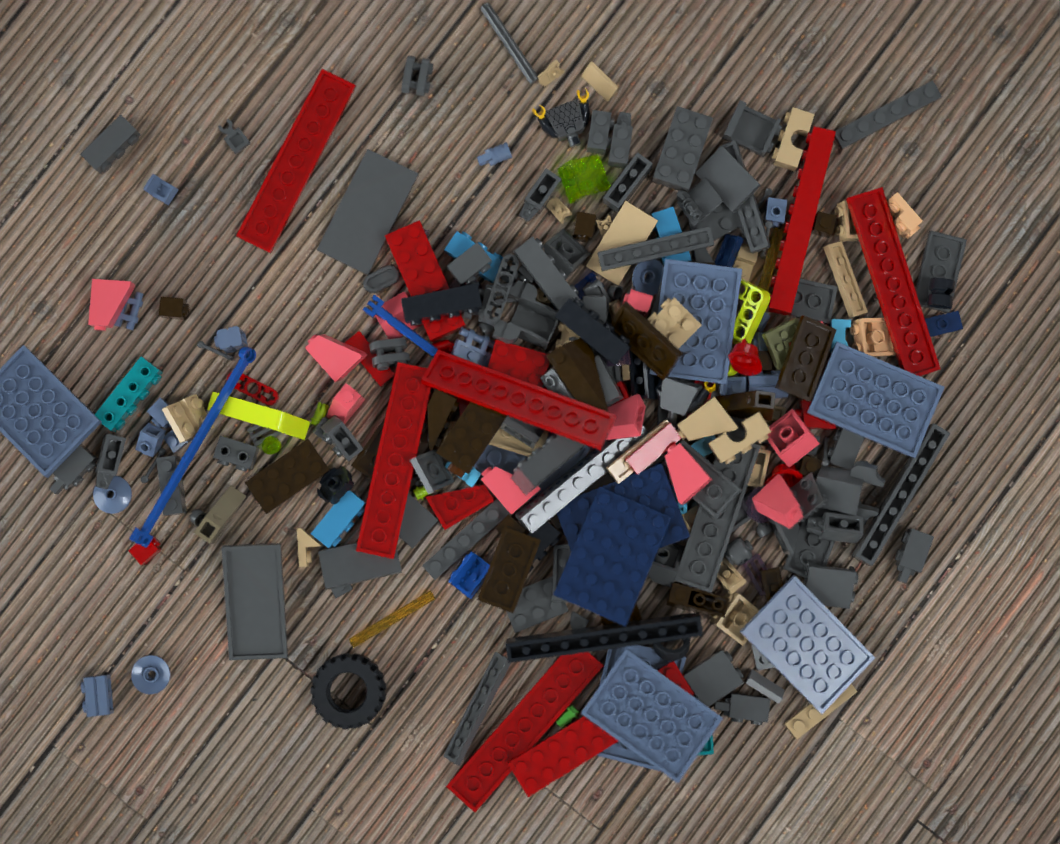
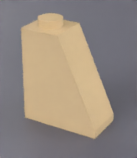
[676,397,738,441]

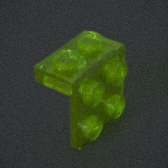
[558,155,611,204]

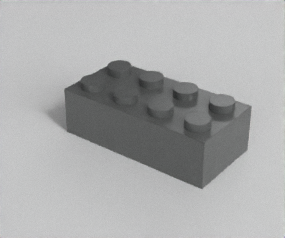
[652,106,713,193]
[511,434,586,495]

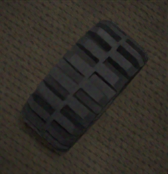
[310,653,387,730]

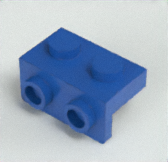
[448,551,490,599]

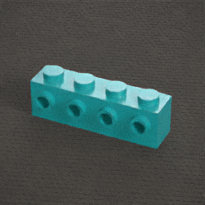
[95,356,163,432]

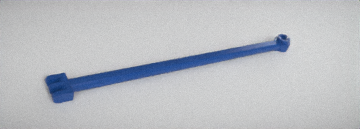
[362,295,439,358]
[130,346,256,548]

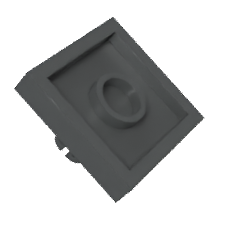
[410,448,455,494]

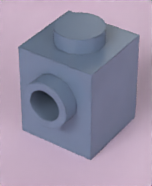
[763,197,787,228]
[147,398,171,429]
[135,423,166,457]

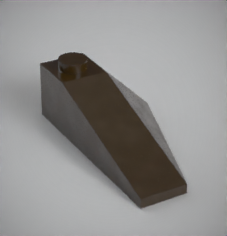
[547,338,609,412]

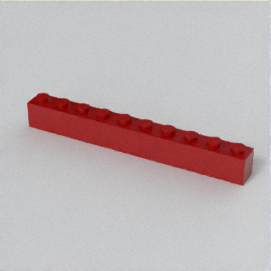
[768,126,836,317]

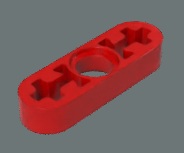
[227,372,279,406]

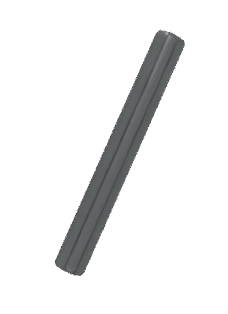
[481,2,538,84]

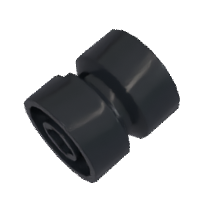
[927,278,955,309]

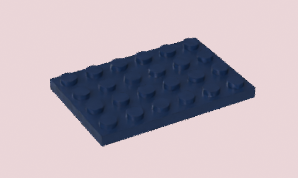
[557,464,691,552]
[553,487,672,626]

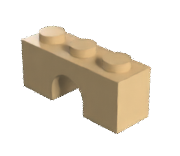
[772,107,815,172]
[708,412,771,464]

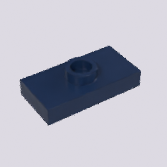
[714,234,744,267]
[925,311,963,337]

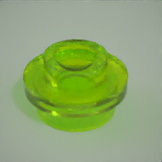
[262,436,281,454]

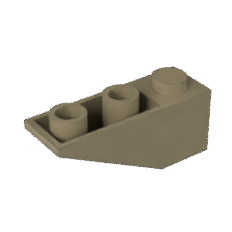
[194,485,247,544]

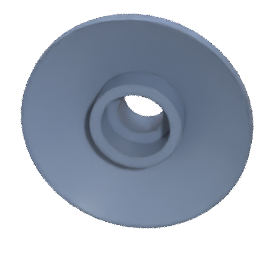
[632,259,664,295]
[93,476,132,514]
[131,655,170,694]

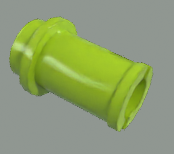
[310,402,330,426]
[413,485,438,500]

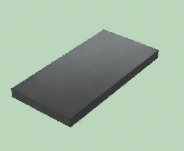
[317,149,419,275]
[222,543,288,660]

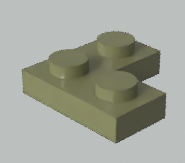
[762,318,798,369]

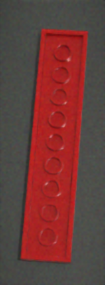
[236,69,356,254]
[846,187,941,376]
[421,350,616,450]
[356,362,432,559]
[446,652,604,812]
[508,661,694,797]

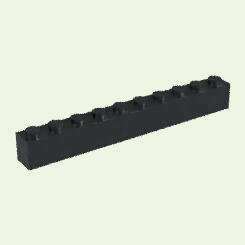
[505,612,703,663]

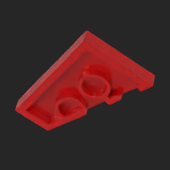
[425,484,494,530]

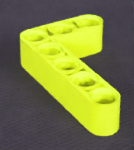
[728,278,770,376]
[207,392,310,440]

